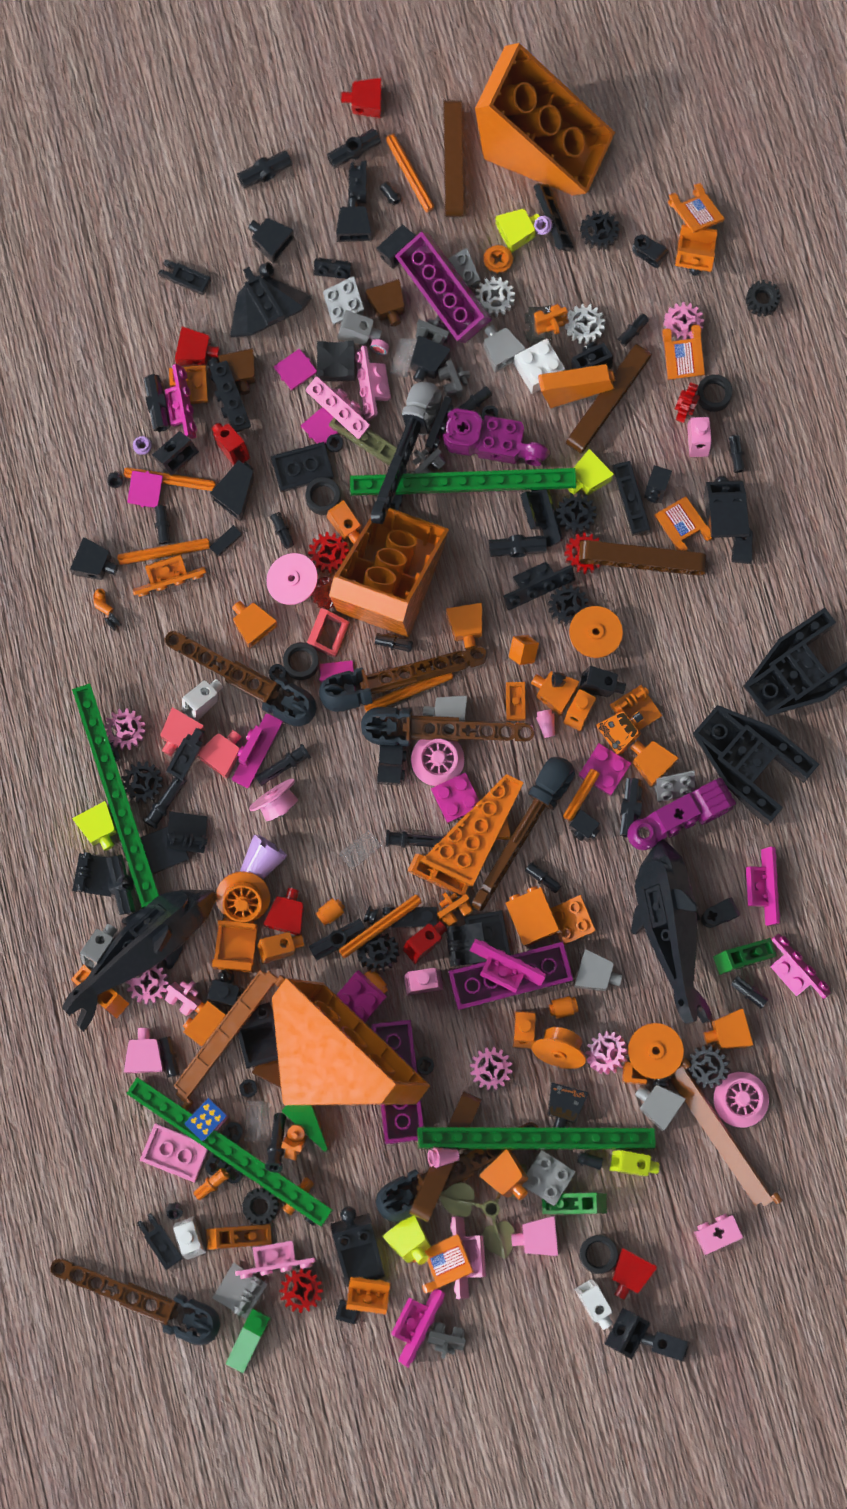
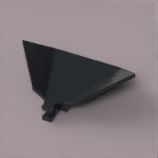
[230,267,312,338]

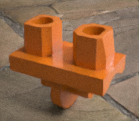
[534,304,569,335]
[437,892,473,926]
[281,1124,308,1160]

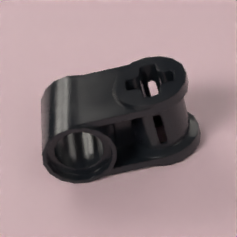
[632,234,668,268]
[731,528,753,564]
[701,897,741,928]

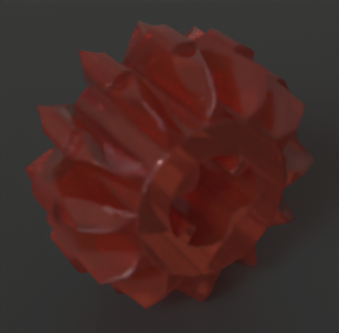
[311,577,335,609]

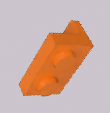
[346,1277,390,1314]

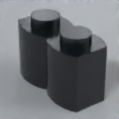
[377,745,407,786]

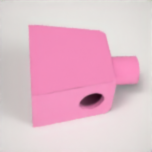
[687,417,711,457]
[404,968,443,995]
[124,1028,164,1074]
[511,1217,558,1256]

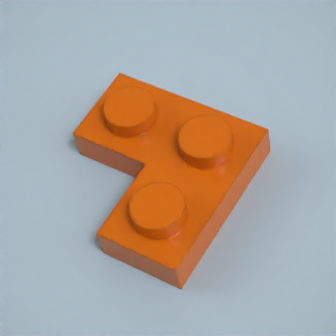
[169,365,208,404]

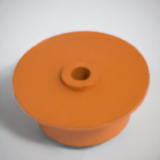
[569,606,623,658]
[216,871,270,923]
[628,1023,684,1079]
[532,1027,586,1069]

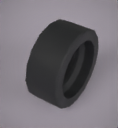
[696,374,733,412]
[305,477,341,515]
[283,642,320,680]
[580,1235,618,1274]

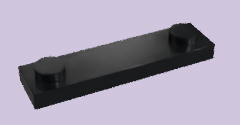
[533,183,574,252]
[612,461,651,536]

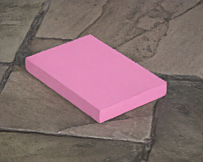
[140,1123,209,1183]

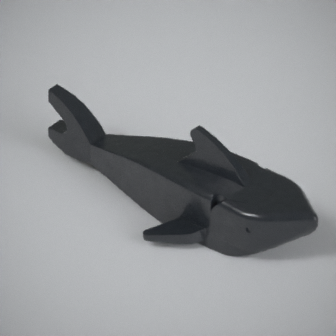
[631,839,714,1024]
[62,890,217,1032]

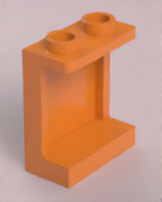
[675,225,718,272]
[506,886,562,947]
[212,918,258,973]

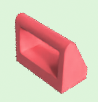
[307,608,350,657]

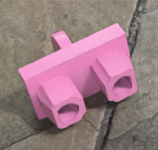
[165,981,202,1016]

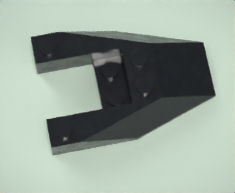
[743,608,847,717]
[693,705,819,826]

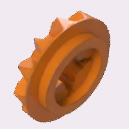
[484,245,513,274]

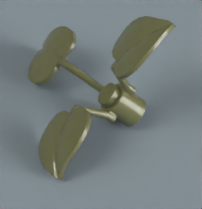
[439,1163,527,1259]

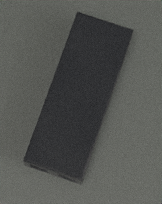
[210,525,242,557]

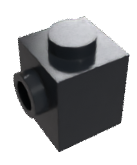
[569,810,600,842]

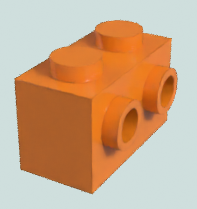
[183,1001,226,1047]

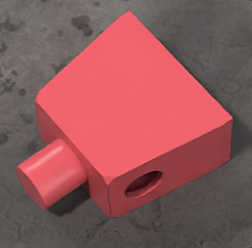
[161,707,205,757]
[197,730,241,779]

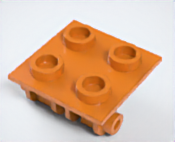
[610,685,663,731]
[551,895,596,945]

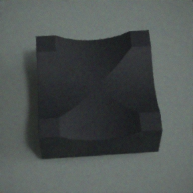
[317,340,355,381]

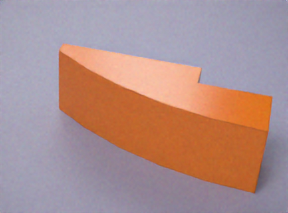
[407,854,469,896]

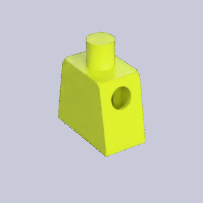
[495,209,540,253]
[568,449,614,495]
[72,801,117,851]
[610,1150,660,1176]
[383,1215,431,1265]

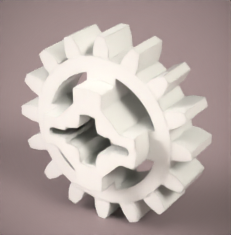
[476,277,515,317]
[565,304,605,345]

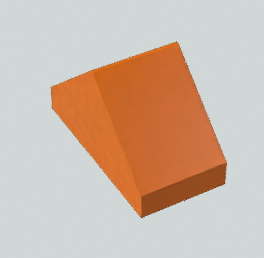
[475,43,615,196]
[329,508,449,638]
[272,978,430,1106]

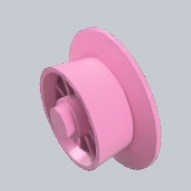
[267,553,318,605]
[411,739,464,786]
[249,779,298,821]
[713,1072,769,1128]

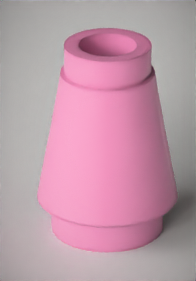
[536,709,555,738]
[428,1147,459,1168]

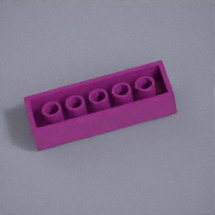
[395,231,492,343]
[448,942,573,1010]
[372,1020,423,1145]

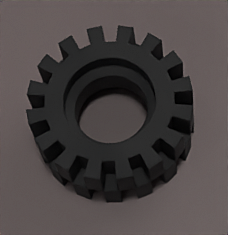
[746,280,781,317]
[242,1188,279,1225]

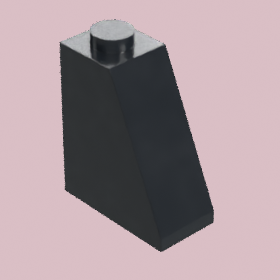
[210,460,254,521]

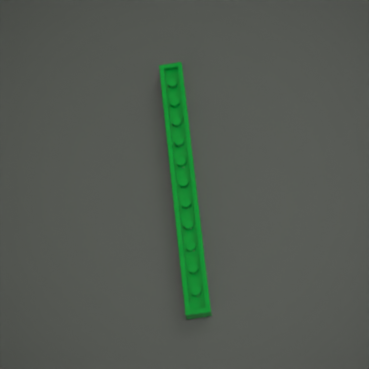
[350,468,576,496]
[72,684,159,908]
[126,1077,333,1227]
[417,1127,656,1149]

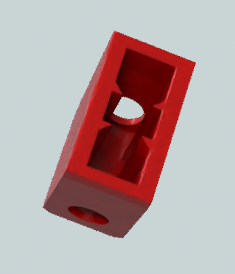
[341,78,382,118]
[175,326,220,366]
[212,423,251,466]
[264,888,304,936]
[403,922,447,964]
[612,1248,657,1300]

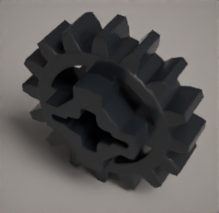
[580,210,620,250]
[556,493,597,534]
[548,585,589,627]
[122,761,164,803]
[357,933,400,973]
[687,1044,731,1088]

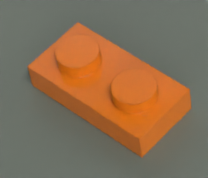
[506,682,526,721]

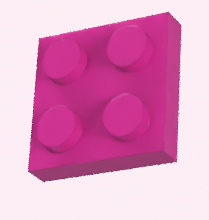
[578,743,631,796]
[431,772,479,824]
[337,970,387,1022]

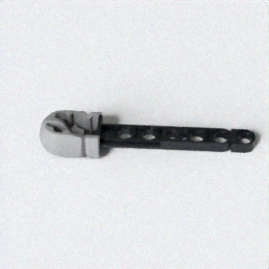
[371,382,442,524]

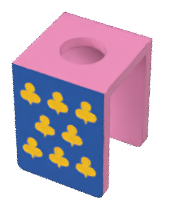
[185,1098,229,1141]

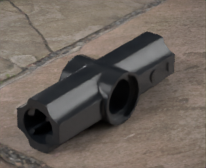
[327,128,381,169]
[237,150,292,189]
[144,374,169,432]
[489,535,547,558]
[619,778,643,838]
[106,855,136,915]
[308,918,366,961]

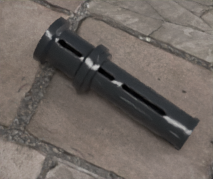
[255,744,311,786]
[142,777,187,829]
[385,829,444,848]
[265,1113,286,1172]

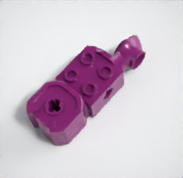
[443,408,551,466]
[627,778,736,850]

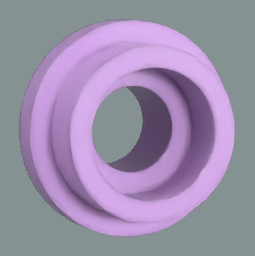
[534,216,552,235]
[133,436,152,455]

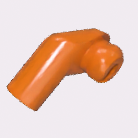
[93,588,114,616]

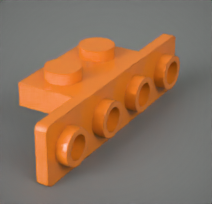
[133,554,206,597]

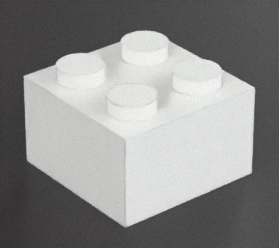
[514,339,565,394]

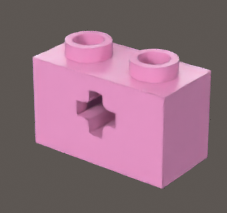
[694,1214,743,1255]

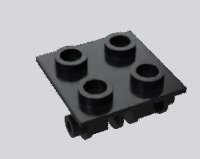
[166,811,208,854]
[72,852,111,897]
[446,922,487,967]

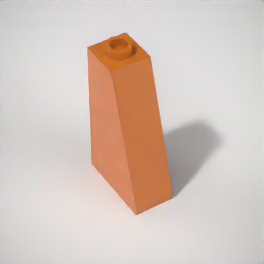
[538,364,616,408]

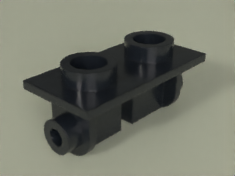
[314,257,352,279]

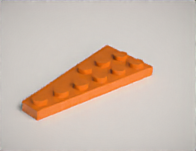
[420,774,524,887]

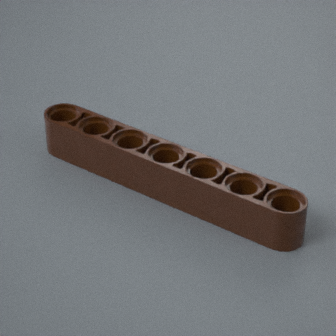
[443,100,464,217]
[565,344,652,454]
[579,540,706,576]
[409,1091,482,1222]

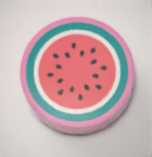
[370,339,389,355]

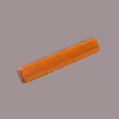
[563,769,600,821]

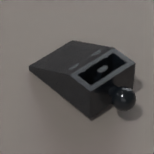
[703,476,750,538]
[237,1002,278,1069]
[330,1206,385,1287]

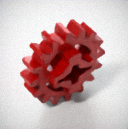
[675,382,700,423]
[308,532,349,574]
[564,532,600,574]
[279,1268,323,1313]

